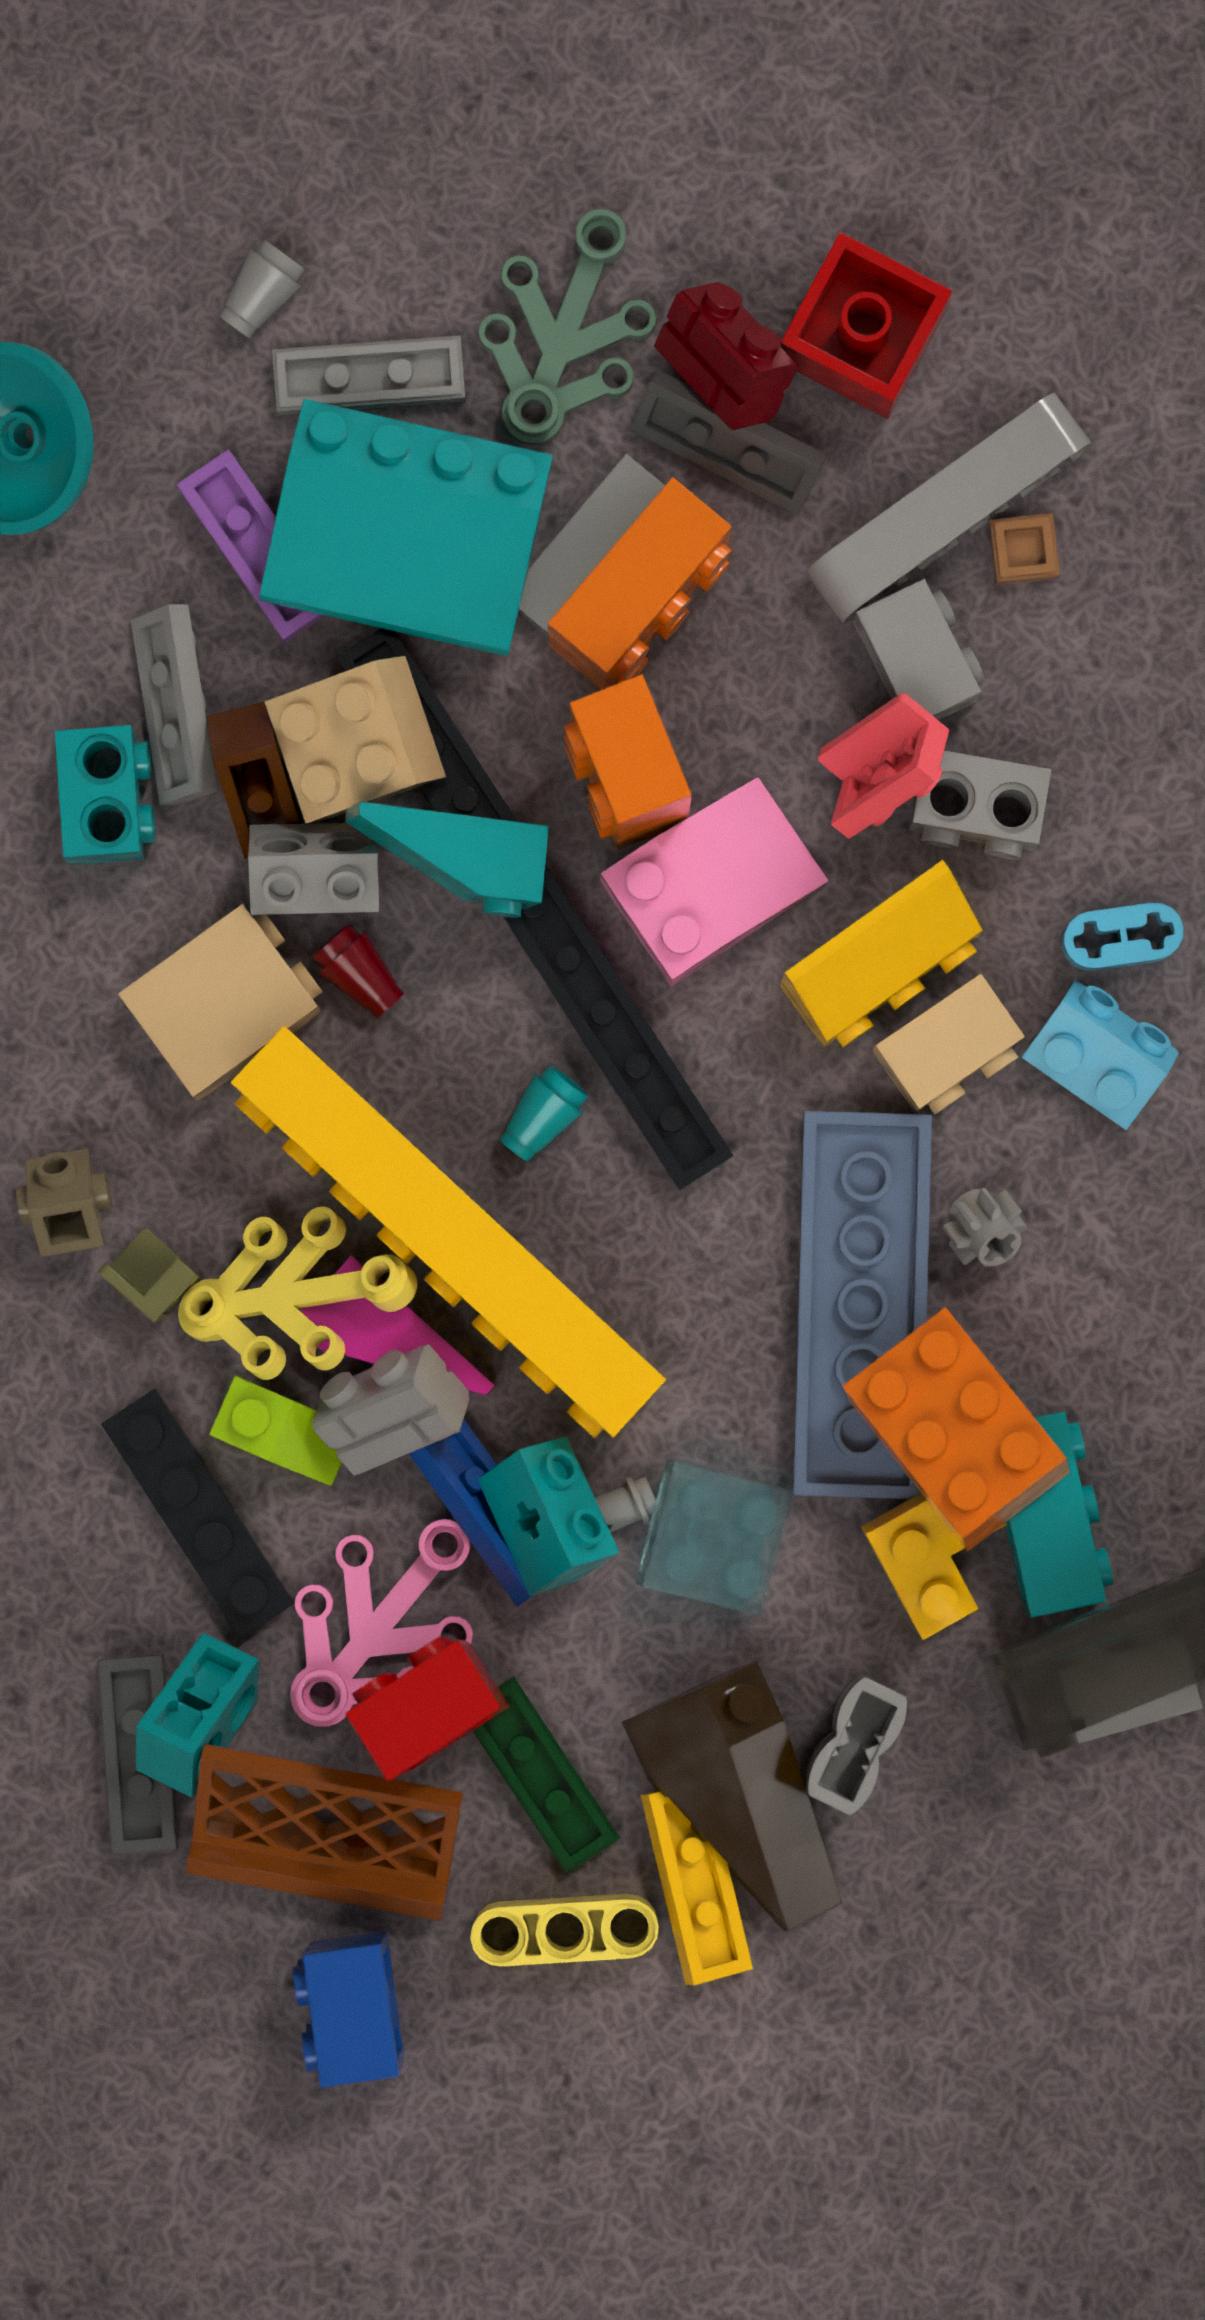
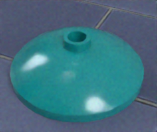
[0,341,94,535]

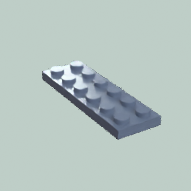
[792,1111,932,1499]

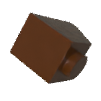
[206,701,301,859]

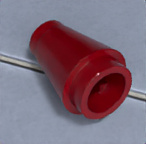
[312,923,405,1019]

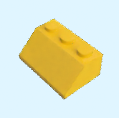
[780,860,983,1048]

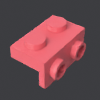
[818,693,949,839]

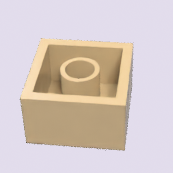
[265,656,446,823]

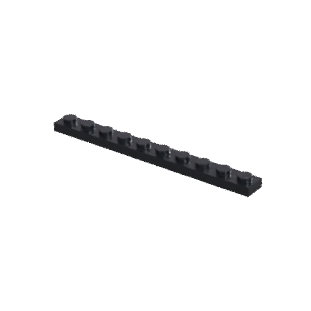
[336,628,734,1191]

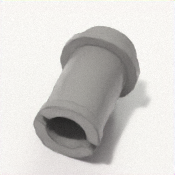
[595,1476,660,1533]

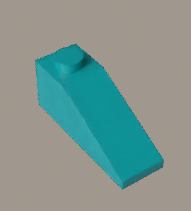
[345,802,549,918]

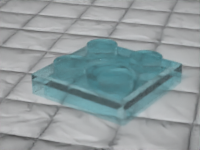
[635,1459,792,1616]

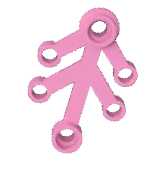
[290,1519,473,1727]

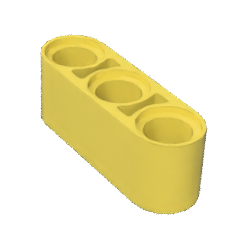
[470,1894,659,1966]

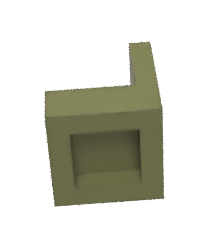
[97,1229,202,1325]

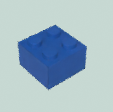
[293,1931,405,2088]

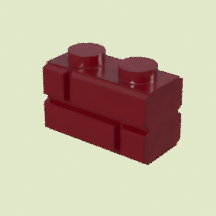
[654,282,798,431]

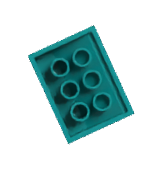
[259,399,553,656]

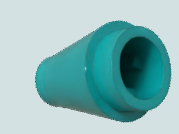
[499,1065,589,1162]

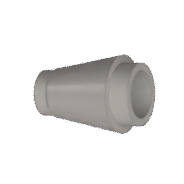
[219,240,305,339]

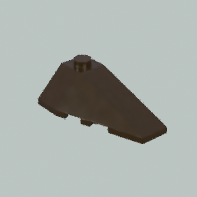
[622,1661,842,1931]

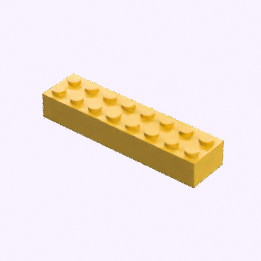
[231,1025,666,1439]

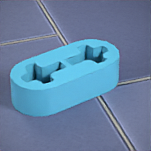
[1061,903,1184,971]

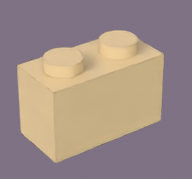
[872,974,1025,1115]

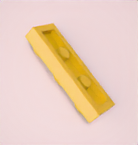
[640,1791,753,1986]

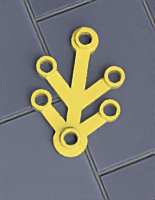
[178,1206,417,1380]

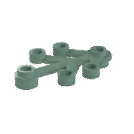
[478,209,656,445]

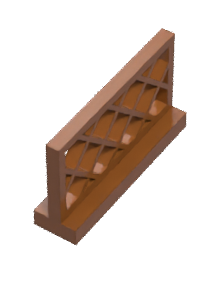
[186,1744,463,1921]

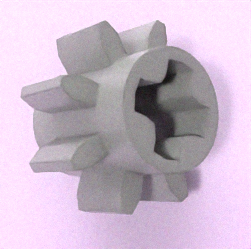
[943,1188,1027,1267]

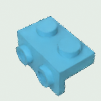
[1021,981,1179,1130]

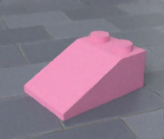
[601,777,829,987]

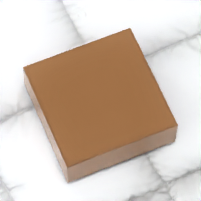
[989,513,1060,585]

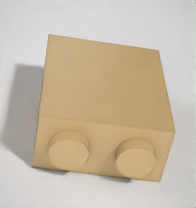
[118,904,322,1102]

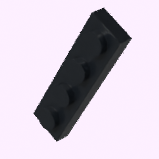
[101,1389,294,1639]

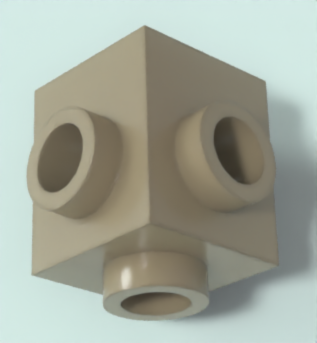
[16,1148,112,1257]

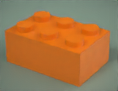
[548,477,733,690]
[562,674,692,851]
[842,1307,1070,1552]

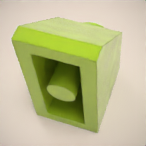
[209,1376,342,1486]

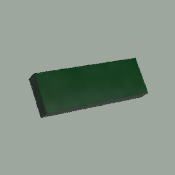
[473,1676,620,1874]

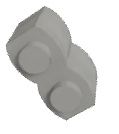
[804,1673,907,1815]

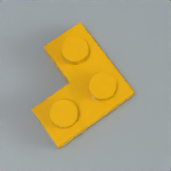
[861,1493,1007,1640]

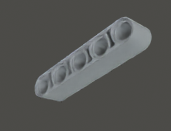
[805,393,1092,624]

